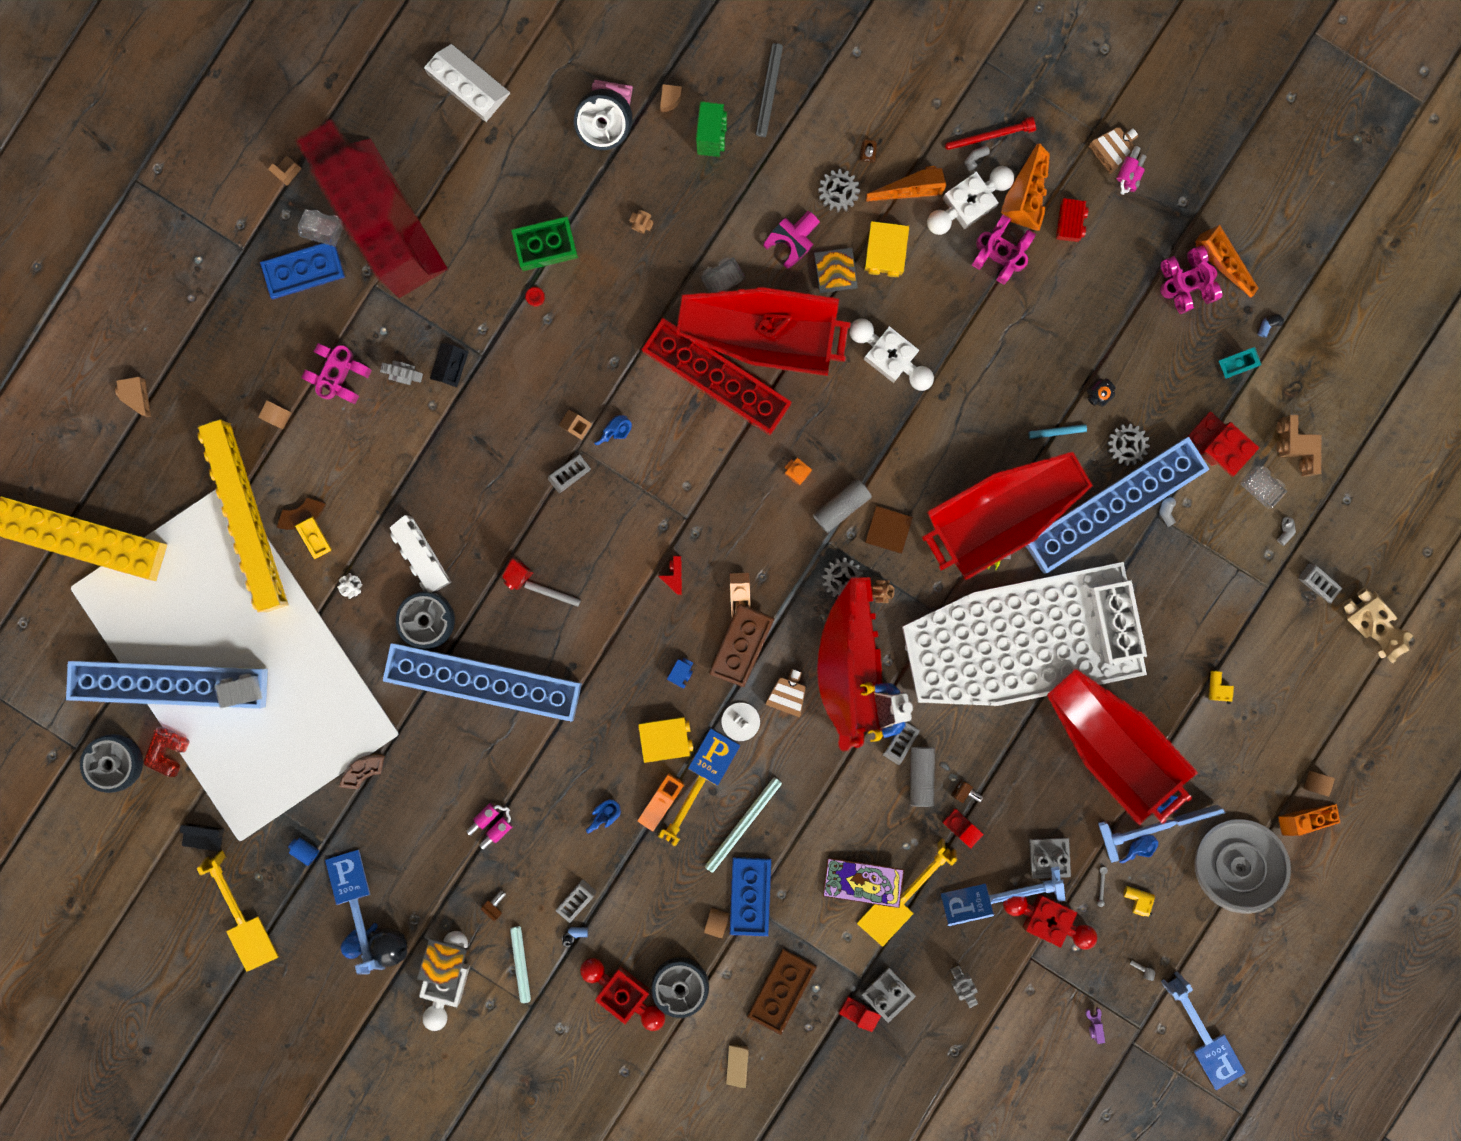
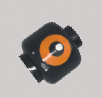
[1087,378,1116,407]

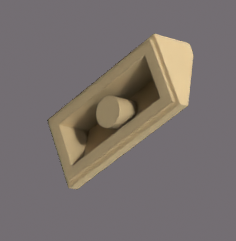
[726,1045,748,1088]

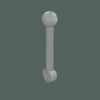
[1097,866,1108,907]

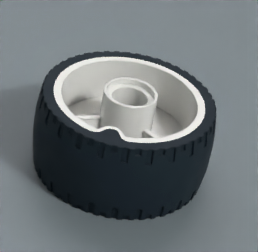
[574,88,632,150]

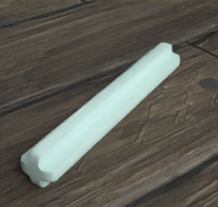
[510,926,531,1003]

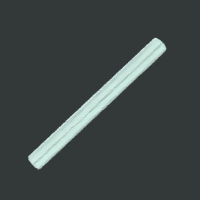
[705,777,782,872]

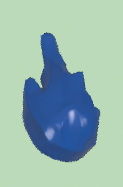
[594,415,632,445]
[586,800,621,834]
[1119,834,1158,863]
[341,923,378,959]

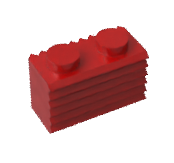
[1056,198,1089,242]

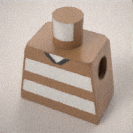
[1089,127,1138,174]
[765,669,806,717]

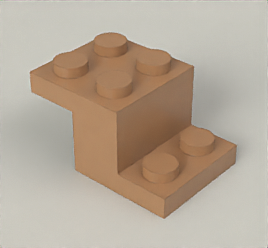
[1276,415,1321,476]

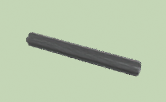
[756,43,783,137]

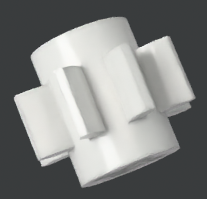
[337,573,362,599]

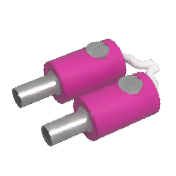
[1116,146,1146,195]
[466,803,513,850]

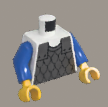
[860,682,913,742]

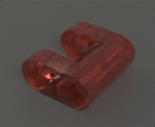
[143,727,190,777]

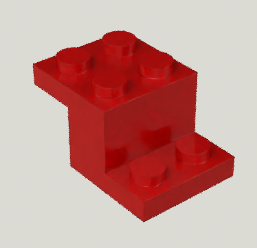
[1186,411,1259,477]

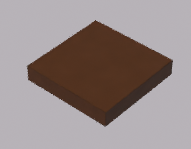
[865,506,913,554]

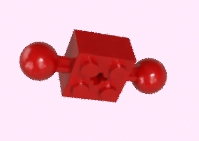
[1003,893,1098,950]
[580,958,665,1031]

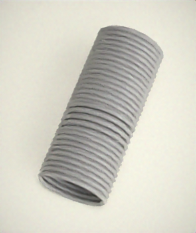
[813,479,872,533]
[910,747,935,807]

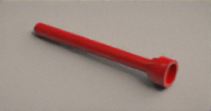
[945,116,1036,150]

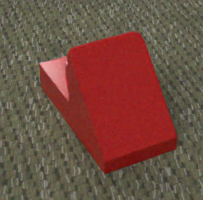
[658,556,682,595]
[942,809,984,848]
[839,996,881,1032]

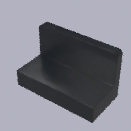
[430,343,469,388]
[180,823,224,852]

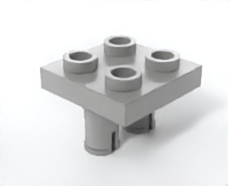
[1029,837,1071,879]
[861,967,916,1023]

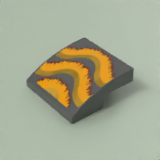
[814,248,858,293]
[418,938,467,990]

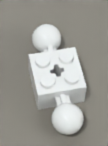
[927,166,1014,235]
[849,318,934,391]
[419,931,470,1031]

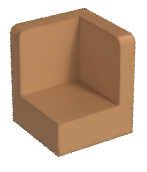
[268,156,302,186]

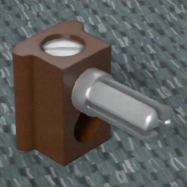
[860,140,877,162]
[951,779,983,803]
[481,891,506,922]

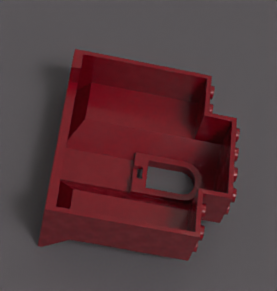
[296,120,448,298]

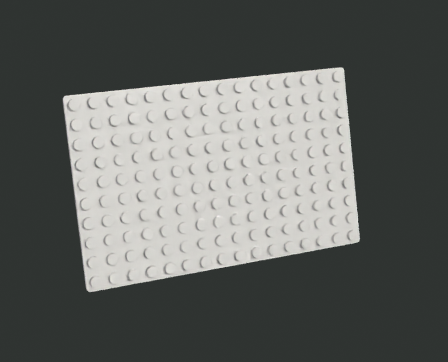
[71,490,398,841]

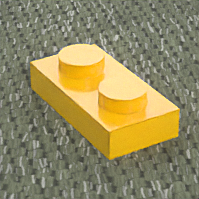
[295,516,332,559]

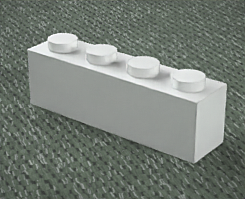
[390,515,451,593]

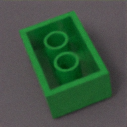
[696,102,727,157]
[511,216,578,271]

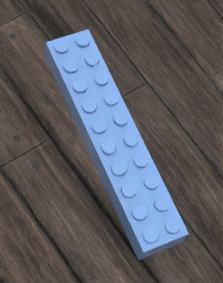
[1026,437,1209,574]
[383,643,582,722]
[66,661,268,708]

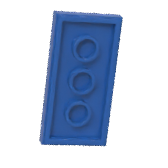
[260,240,345,300]
[730,857,771,936]

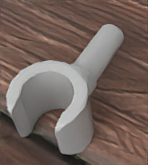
[1130,960,1155,981]

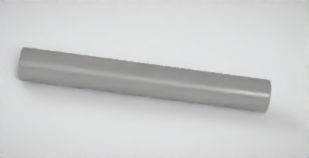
[524,581,581,607]

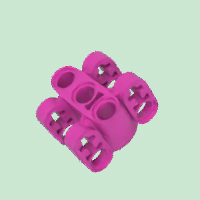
[972,214,1036,285]
[1160,245,1222,314]
[301,343,372,404]

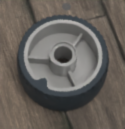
[395,591,455,649]
[79,734,144,793]
[651,957,709,1018]

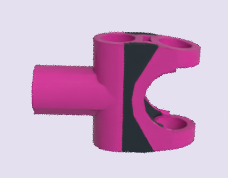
[763,211,820,269]

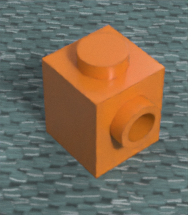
[785,458,812,486]

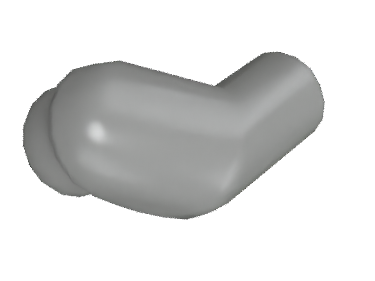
[964,146,990,170]
[1159,497,1176,527]
[1277,517,1296,546]

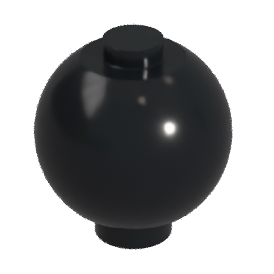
[367,928,407,967]

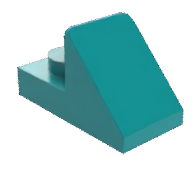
[1219,347,1262,379]

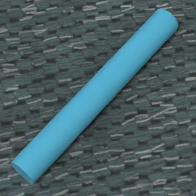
[1029,424,1087,439]

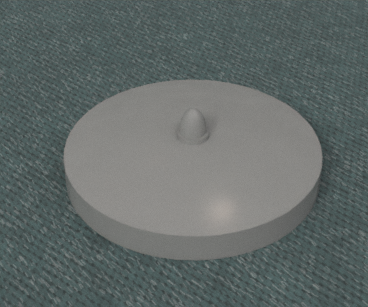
[1195,820,1291,913]

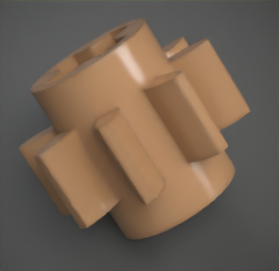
[629,210,653,234]
[872,580,894,603]

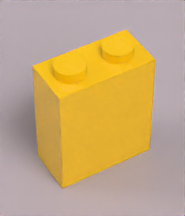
[864,221,909,277]
[638,717,693,763]

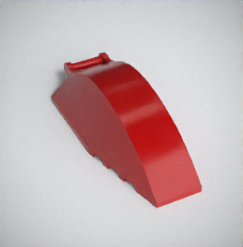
[677,287,851,376]
[922,452,1092,580]
[817,577,883,751]
[1047,669,1198,825]

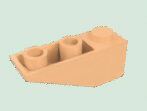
[730,573,750,618]

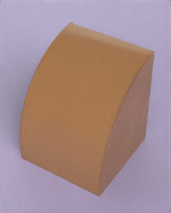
[660,84,682,112]
[258,401,292,429]
[559,410,592,440]
[1304,771,1335,797]
[704,908,729,938]

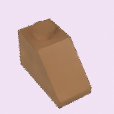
[115,377,151,417]

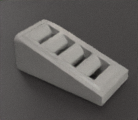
[548,454,591,494]
[1298,564,1342,603]
[883,722,920,765]
[555,880,596,923]

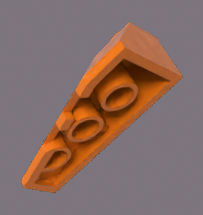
[1001,144,1050,231]
[866,166,946,202]
[1195,224,1258,297]

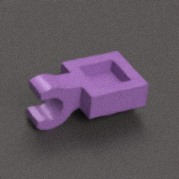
[1085,1007,1105,1044]

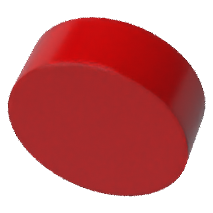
[525,287,545,307]

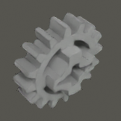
[818,169,860,212]
[380,361,423,385]
[1107,424,1150,466]
[821,557,863,597]
[950,965,978,1008]

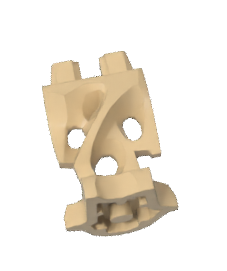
[1342,587,1413,663]

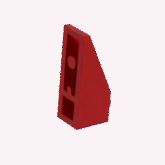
[502,559,534,590]

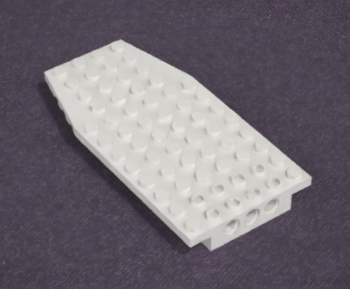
[902,562,1147,706]

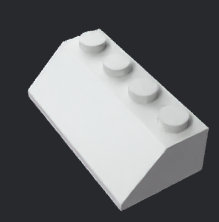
[424,44,510,122]

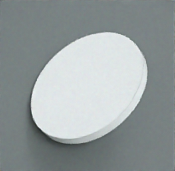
[722,703,760,741]

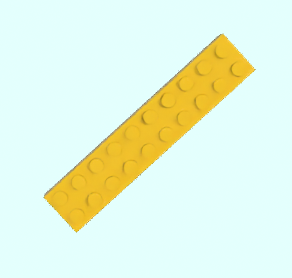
[198,420,289,612]
[0,496,167,581]

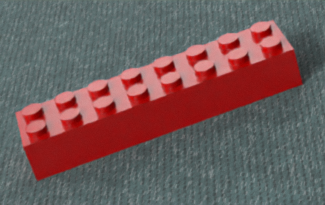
[642,318,792,436]

